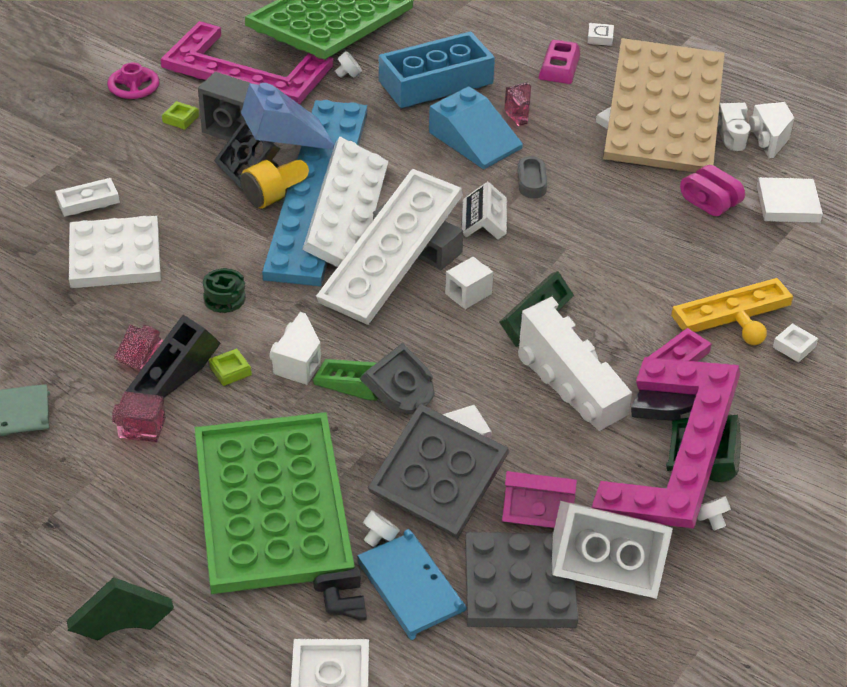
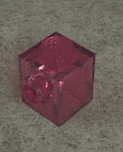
[112,391,166,442]

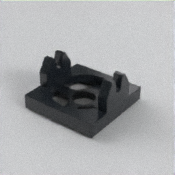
[214,120,281,190]

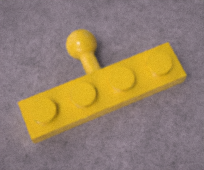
[671,278,793,345]

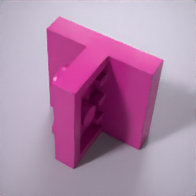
[502,471,577,528]

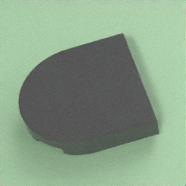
[360,343,434,414]

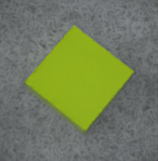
[162,101,199,130]
[209,348,252,386]

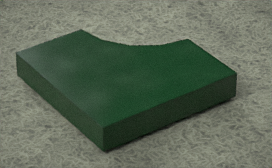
[67,577,174,641]

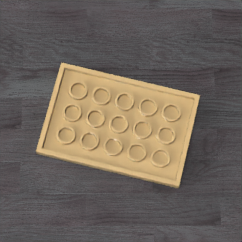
[603,38,724,173]

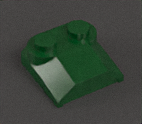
[666,415,741,482]

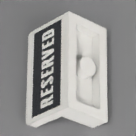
[462,181,507,239]

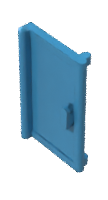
[357,529,467,640]

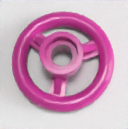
[107,62,159,99]

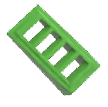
[313,359,378,401]

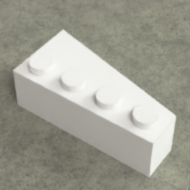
[518,296,632,431]

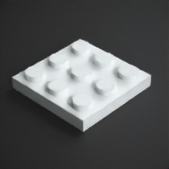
[69,216,161,288]

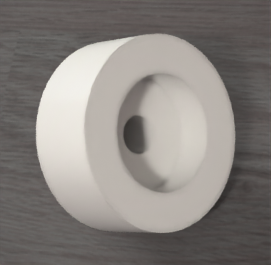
[335,51,362,78]
[697,496,731,531]
[363,510,400,547]

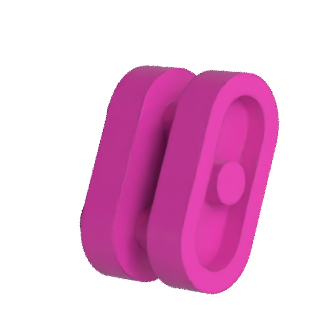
[680,164,745,216]

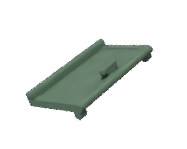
[0,384,50,436]

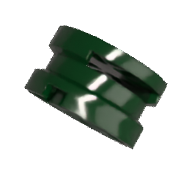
[203,268,246,313]

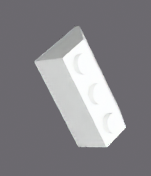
[552,501,673,599]

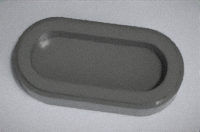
[517,156,547,198]

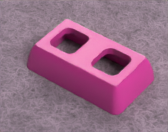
[538,40,580,84]

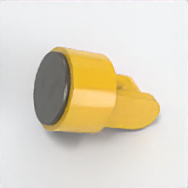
[240,160,309,209]

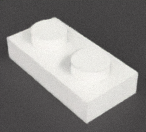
[55,178,120,216]

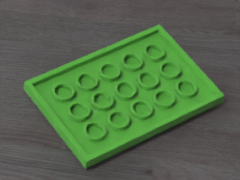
[245,0,413,59]
[194,412,355,594]

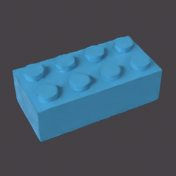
[379,31,495,108]

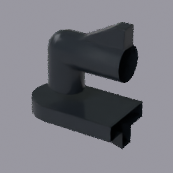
[313,567,367,621]

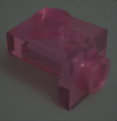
[504,82,531,126]
[114,324,163,371]

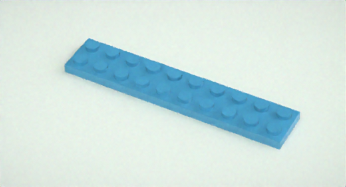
[262,100,367,286]

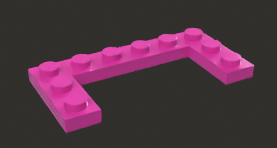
[161,21,333,105]
[591,357,740,529]

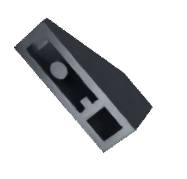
[126,314,221,409]

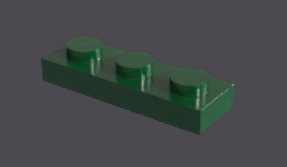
[499,271,574,347]

